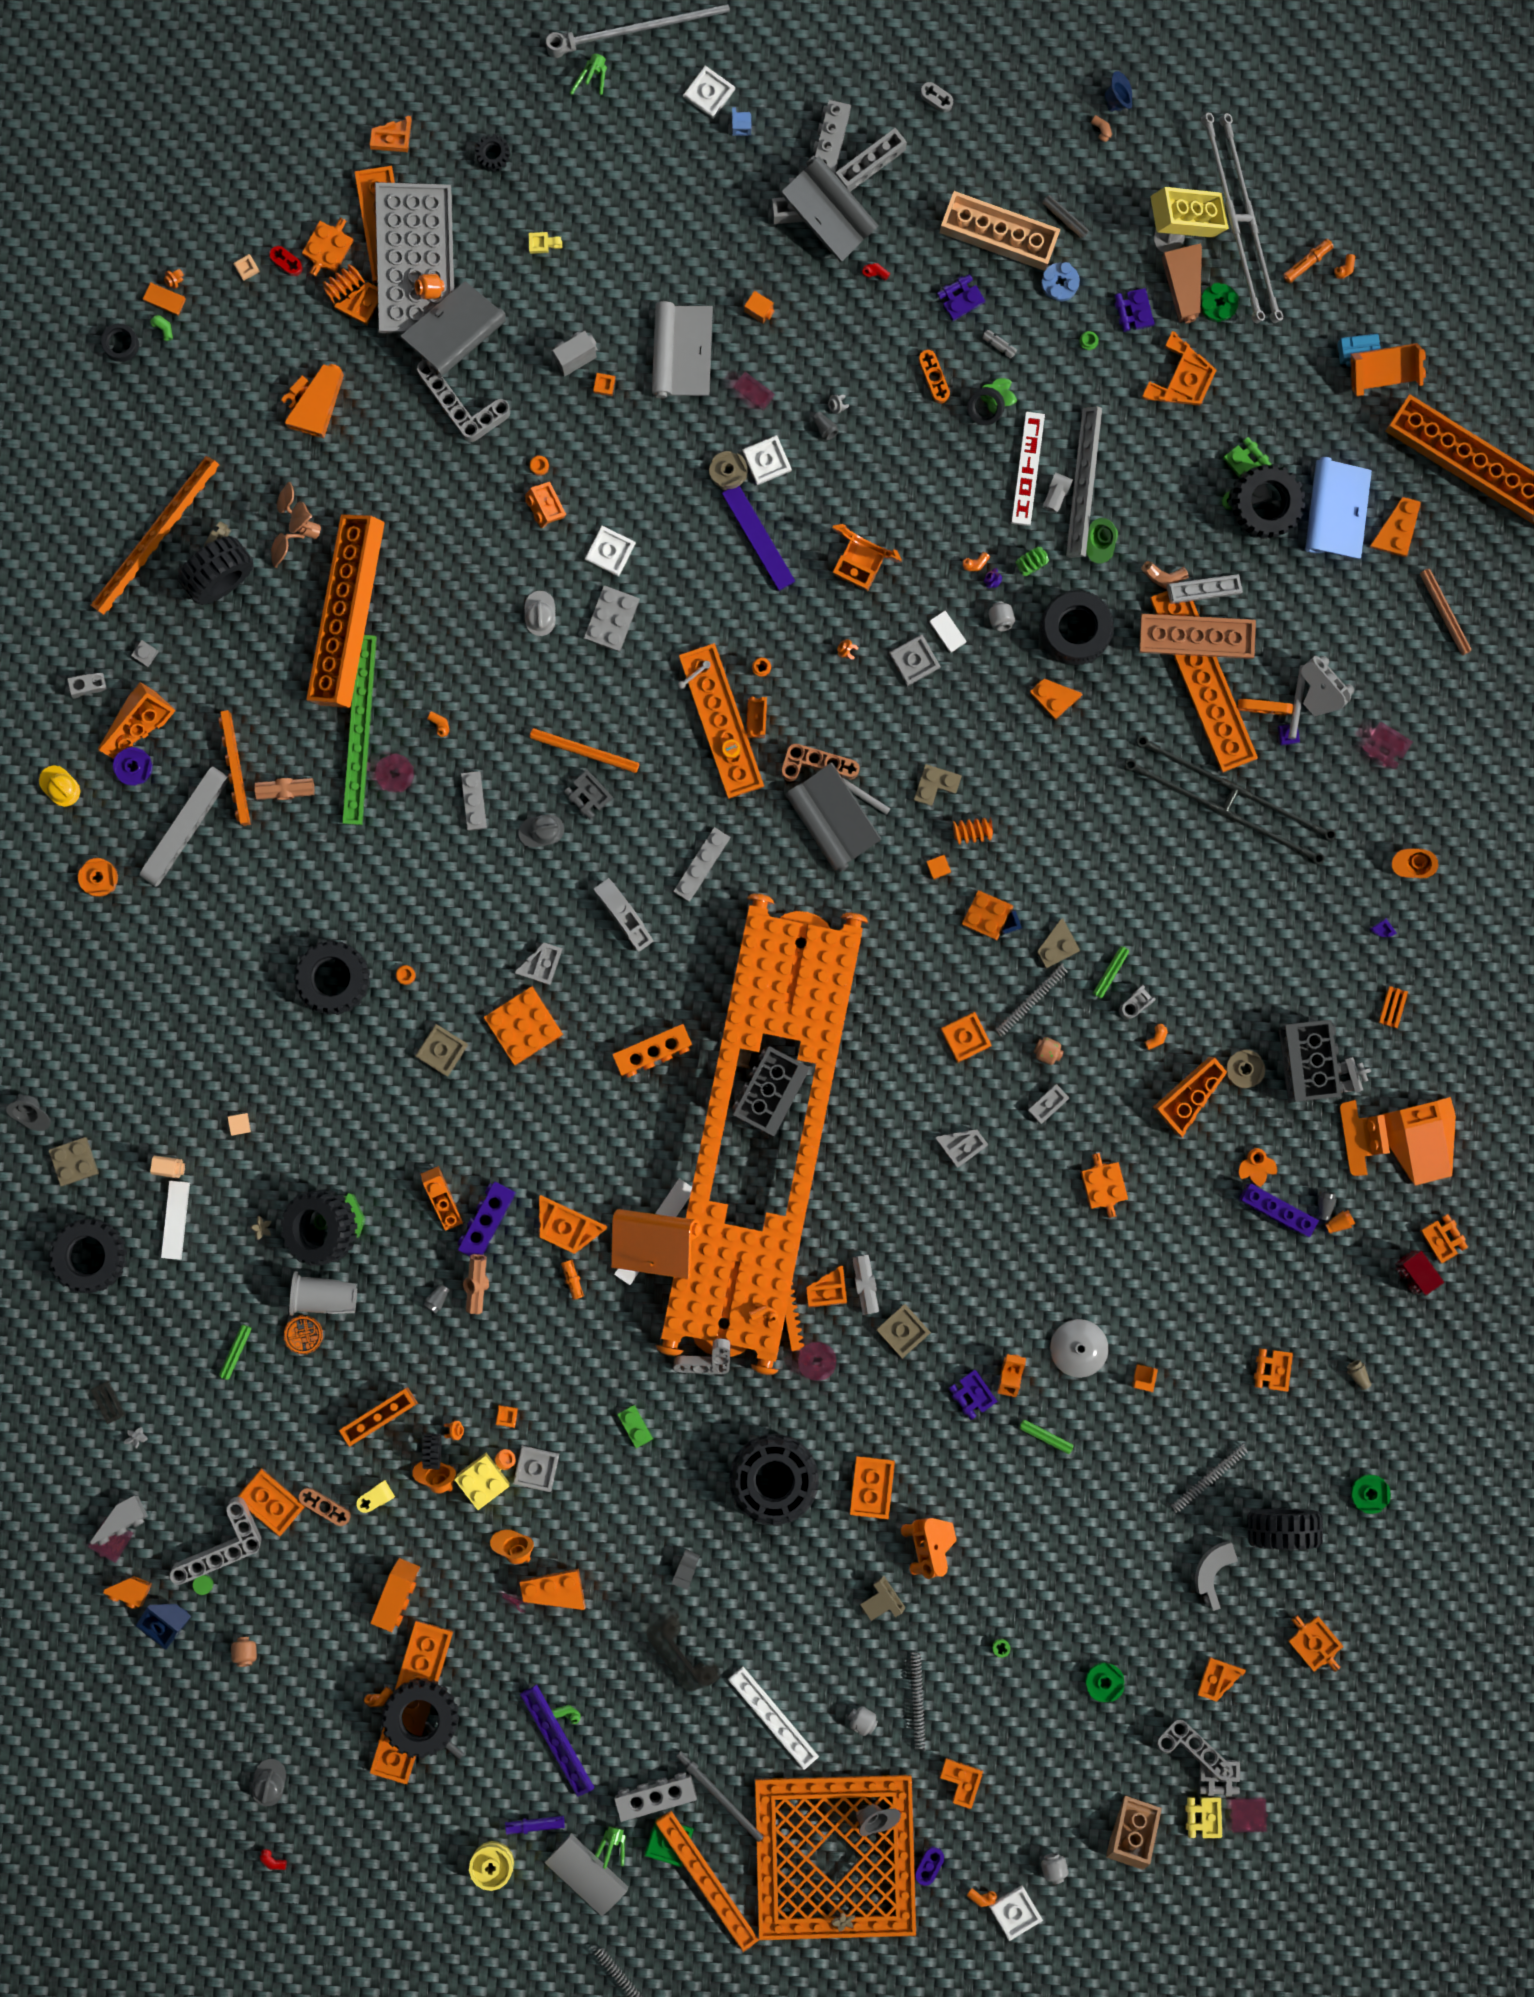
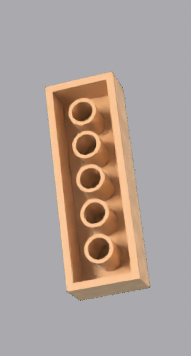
[940,191,1060,271]

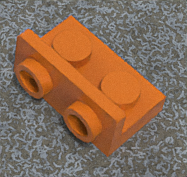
[525,482,566,528]

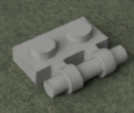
[1199,1760,1240,1796]

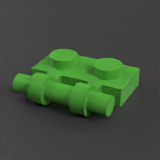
[1223,437,1271,478]

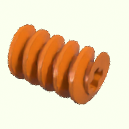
[322,264,365,304]
[953,817,993,845]

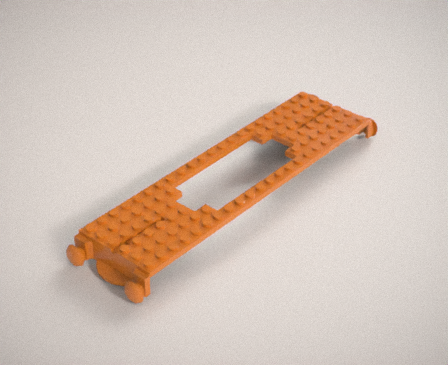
[656,893,868,1375]

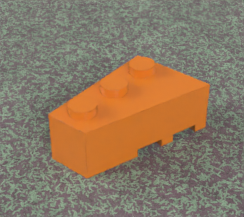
[370,1558,420,1632]
[520,1569,586,1610]

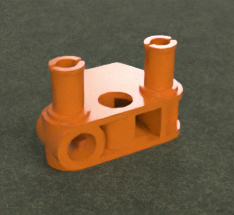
[901,1518,956,1579]

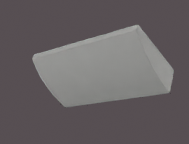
[545,1833,628,1916]

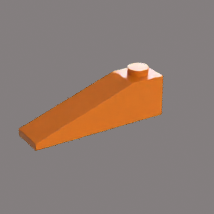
[98,682,176,759]

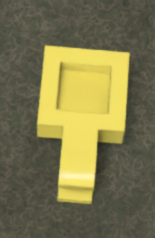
[529,232,562,254]

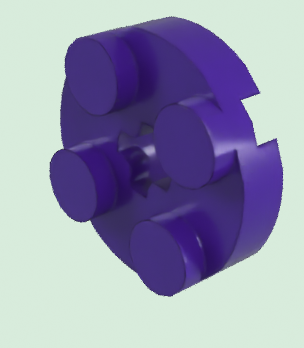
[113,747,153,786]

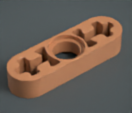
[299,1488,351,1526]

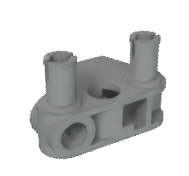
[1300,656,1354,717]

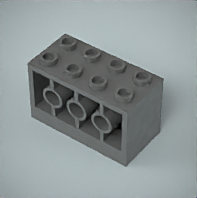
[1279,1020,1343,1103]
[732,1046,810,1137]

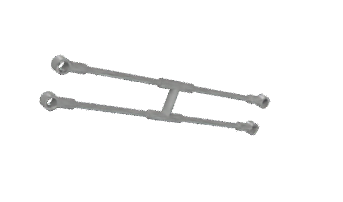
[1201,112,1283,323]

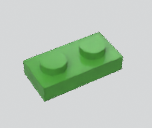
[618,1405,653,1448]

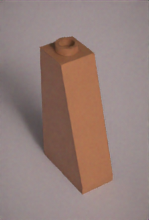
[1162,243,1202,323]

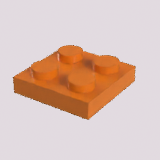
[962,890,1013,941]

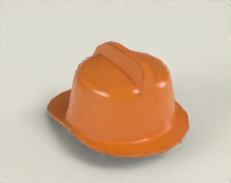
[1392,848,1438,878]
[412,1462,456,1494]
[490,1530,534,1564]

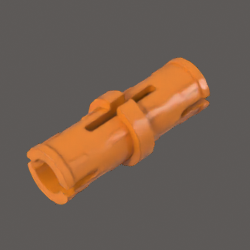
[561,1259,584,1300]

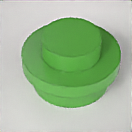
[1079,331,1099,351]

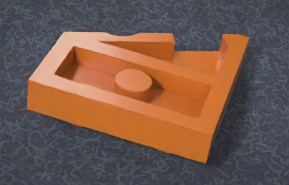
[370,116,412,152]
[806,1266,847,1308]

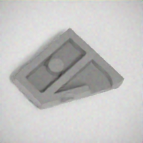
[515,943,563,985]
[935,1130,988,1168]

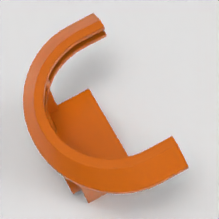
[832,524,902,592]

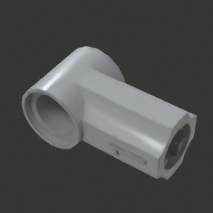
[1043,472,1073,513]

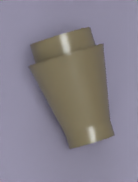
[1347,1360,1372,1390]

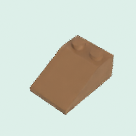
[1106,1796,1162,1870]

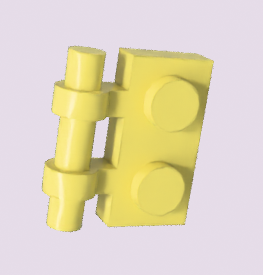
[1185,1796,1222,1838]

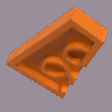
[1369,497,1421,557]

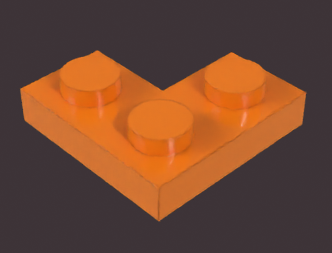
[940,1758,983,1809]

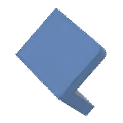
[732,107,751,136]

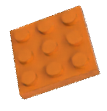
[484,986,563,1066]

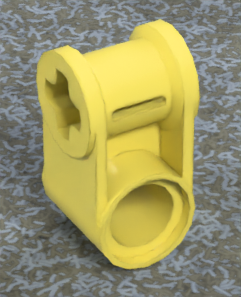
[356,1480,395,1513]

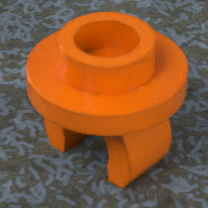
[164,269,184,289]
[837,639,858,659]
[444,1421,464,1440]

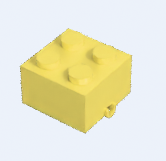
[454,1452,510,1510]

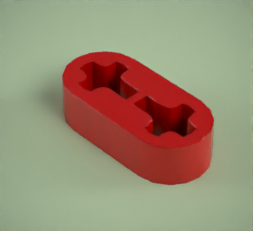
[270,246,303,276]

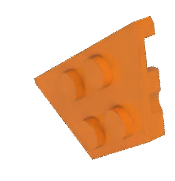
[539,1195,608,1254]

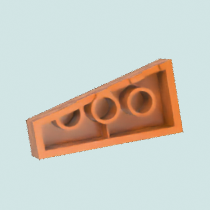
[1153,1056,1227,1138]

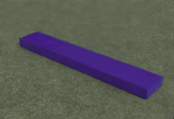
[722,486,795,591]
[520,1685,595,1797]

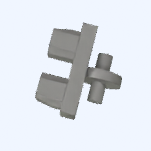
[1339,1057,1371,1093]

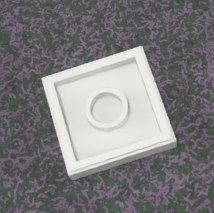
[683,66,735,119]
[742,435,792,485]
[585,526,636,577]
[989,1885,1043,1941]

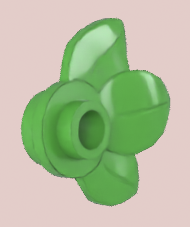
[980,378,1017,414]

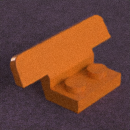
[1340,1100,1390,1176]

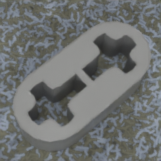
[921,82,953,112]

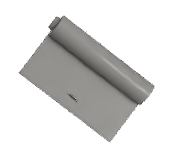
[652,301,713,398]

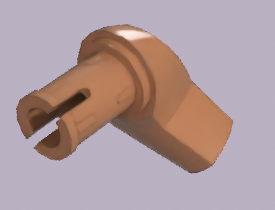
[1141,561,1189,590]

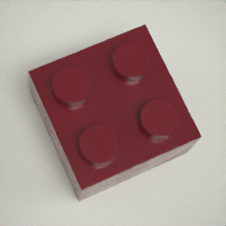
[1394,1250,1444,1296]

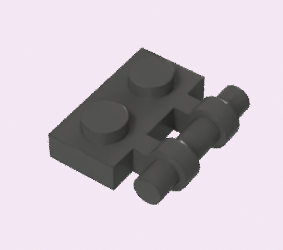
[564,770,613,820]

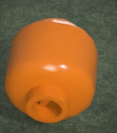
[415,274,444,300]

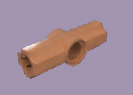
[255,778,315,800]
[463,1254,489,1314]

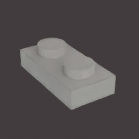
[1028,1084,1069,1124]

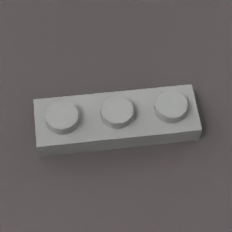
[461,771,487,831]

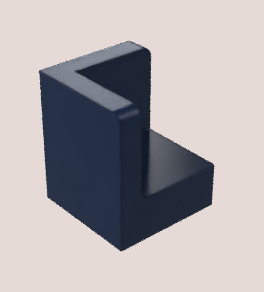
[1001,910,1022,936]

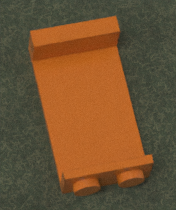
[1351,343,1426,396]

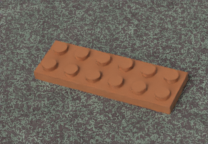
[1139,614,1256,659]

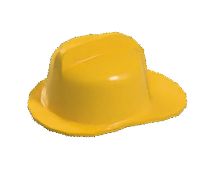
[39,765,80,807]

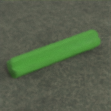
[1093,946,1129,998]
[219,1325,251,1380]
[1019,1420,1073,1454]

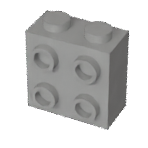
[552,331,597,377]

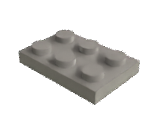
[584,586,640,652]

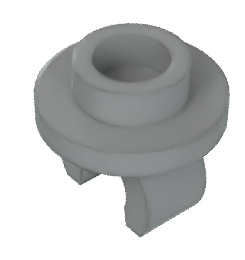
[828,395,849,414]

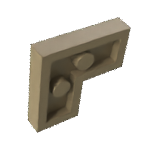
[914,764,962,807]

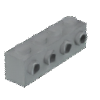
[813,100,851,174]

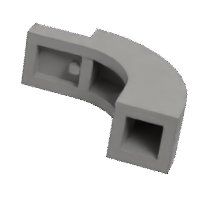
[1195,1541,1238,1611]

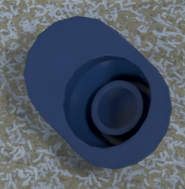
[1105,71,1132,112]

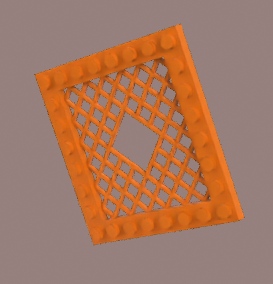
[755,1775,916,1940]

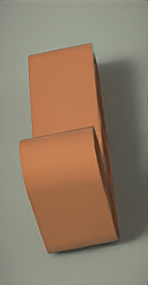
[782,744,860,782]

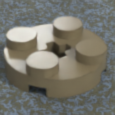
[709,451,747,490]
[204,521,231,547]
[1226,1050,1265,1089]

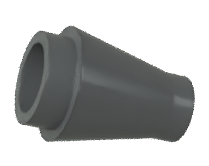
[812,411,839,440]
[1318,1191,1337,1220]
[423,1284,449,1314]

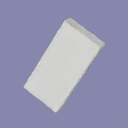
[929,611,967,653]

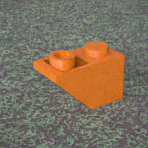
[103,1576,152,1609]

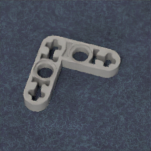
[673,1339,730,1374]

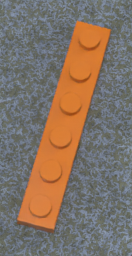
[219,710,251,826]

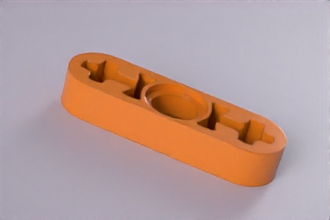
[919,350,950,404]
[1237,699,1293,715]

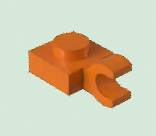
[281,375,310,410]

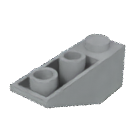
[91,1496,148,1546]

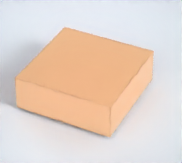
[233,254,260,281]
[228,1113,251,1136]

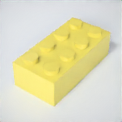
[1150,187,1229,238]

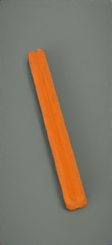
[530,728,639,773]

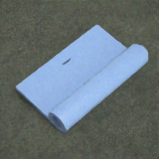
[1305,457,1372,559]

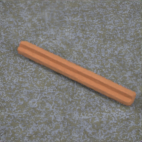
[1420,569,1471,655]

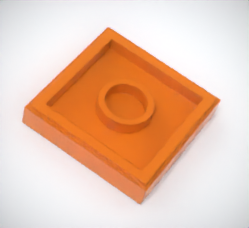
[940,1012,992,1063]

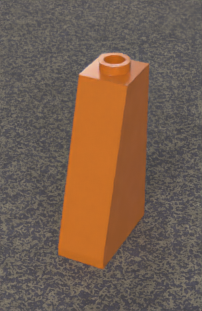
[285,364,344,439]

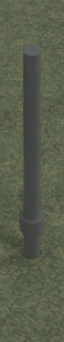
[676,1751,764,1843]

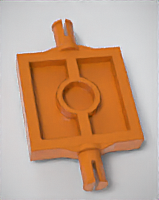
[302,217,354,277]
[1081,1153,1128,1218]
[1288,1615,1344,1672]

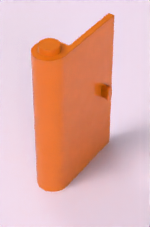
[611,1209,701,1279]

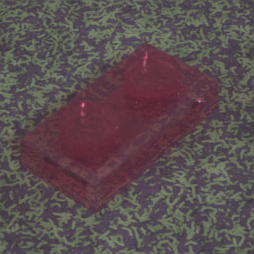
[734,372,775,411]

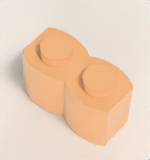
[150,1155,185,1178]

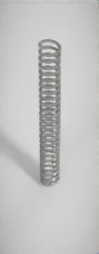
[996,963,1068,1036]
[1171,1443,1248,1513]
[910,1652,926,1752]
[594,1948,642,1997]

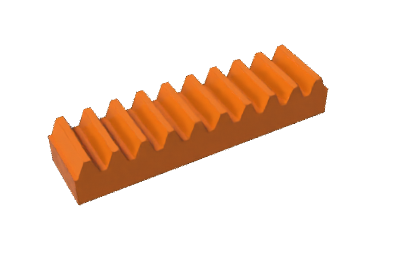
[785,1282,805,1351]

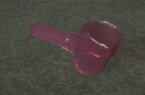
[502,1593,529,1612]

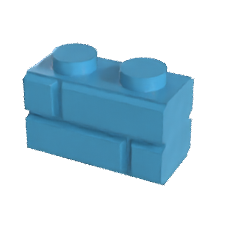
[1337,334,1381,367]

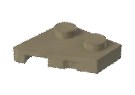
[1037,918,1080,968]

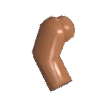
[1091,115,1112,142]

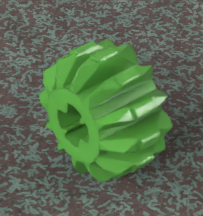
[1016,547,1049,576]

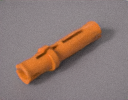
[1283,238,1334,284]

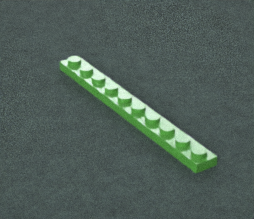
[343,635,377,825]

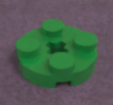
[1200,283,1239,322]
[1351,1474,1391,1514]
[1085,1662,1125,1702]

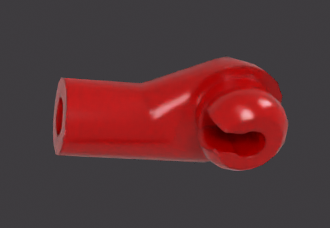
[862,263,891,281]
[259,1849,287,1870]

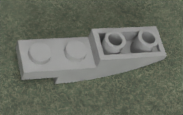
[593,878,654,952]

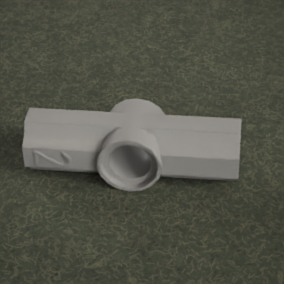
[852,1254,879,1315]

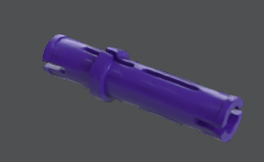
[505,1815,565,1835]

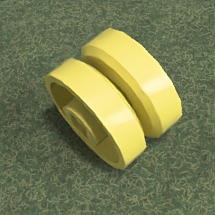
[469,1841,514,1891]

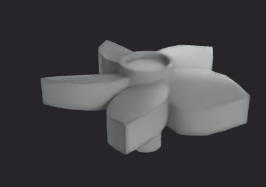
[124,1427,147,1449]

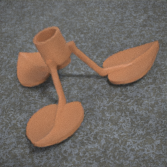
[271,482,321,569]

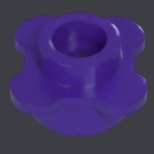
[984,568,1002,589]

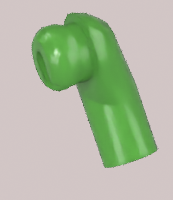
[150,315,173,341]
[552,1705,581,1724]

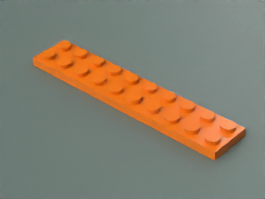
[1150,591,1258,773]

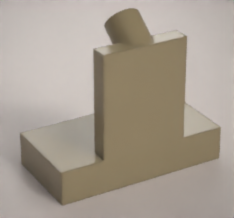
[860,1575,906,1621]

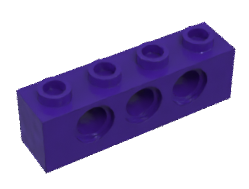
[457,1181,517,1256]
[1238,1183,1319,1238]

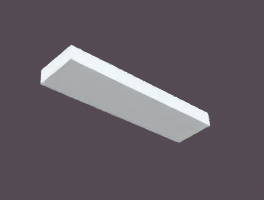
[161,1181,190,1260]

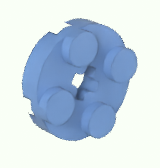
[1041,262,1080,302]

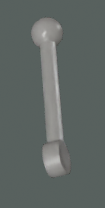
[678,661,711,689]

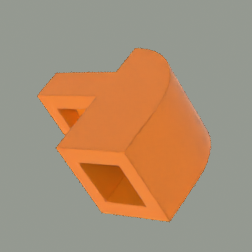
[998,1354,1026,1397]

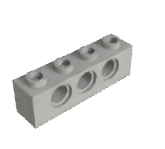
[835,128,907,192]
[615,1772,697,1822]

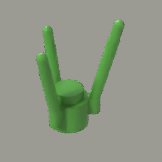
[570,54,607,95]
[595,1826,626,1869]

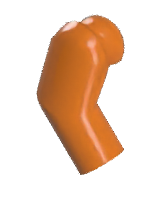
[966,1888,997,1907]

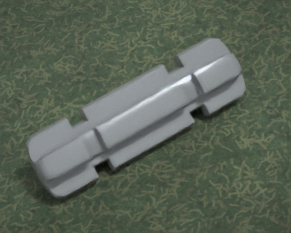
[982,330,1017,358]

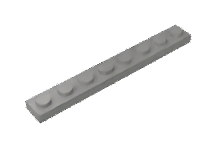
[1066,406,1102,558]

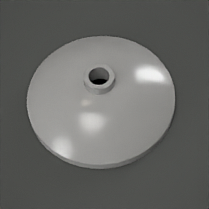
[1050,1319,1108,1378]

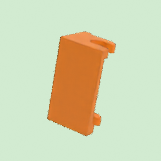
[746,697,767,738]

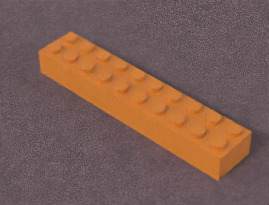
[1385,394,1534,524]
[306,514,385,708]

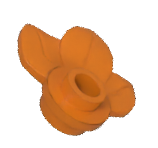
[1239,1148,1277,1187]

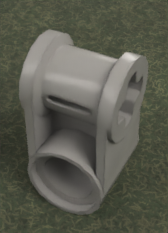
[1119,985,1156,1020]

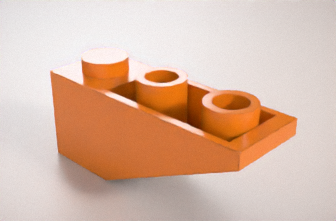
[421,1166,463,1231]

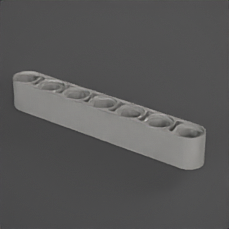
[139,767,229,887]

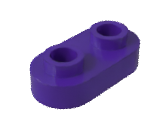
[915,1846,944,1886]

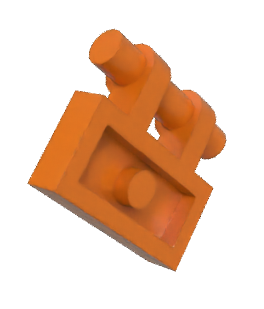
[1420,1214,1468,1264]
[1254,1348,1293,1392]

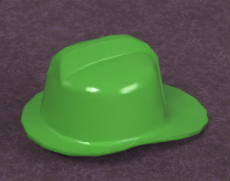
[1086,518,1118,563]

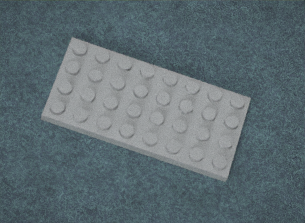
[375,182,454,333]

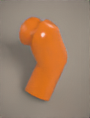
[1334,254,1356,279]
[963,552,990,571]
[427,711,449,737]
[1144,1024,1168,1050]
[749,1305,778,1323]
[364,1686,393,1707]

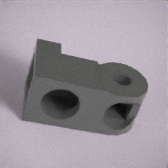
[671,1549,700,1590]

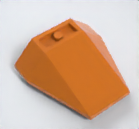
[1377,1097,1456,1186]

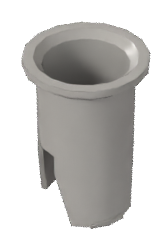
[289,1271,358,1315]

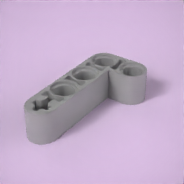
[1157,1720,1233,1782]

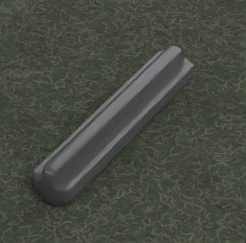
[1043,195,1089,239]

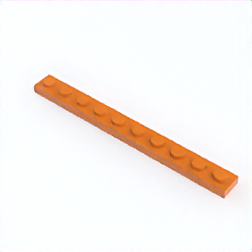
[90,456,219,615]

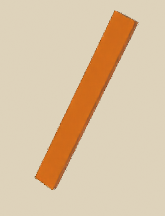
[655,1810,759,1952]

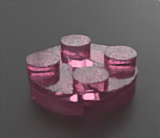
[375,754,414,793]
[798,1342,836,1381]

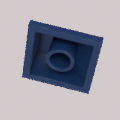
[136,1604,191,1650]

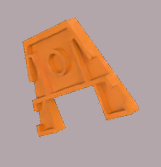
[1141,331,1216,406]

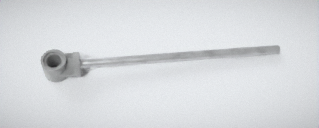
[546,4,730,58]

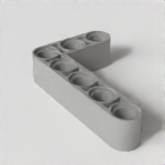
[417,360,510,442]
[170,1497,262,1585]

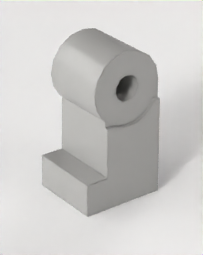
[67,673,107,699]

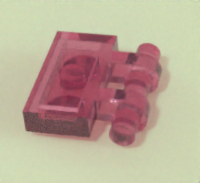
[1363,722,1413,769]

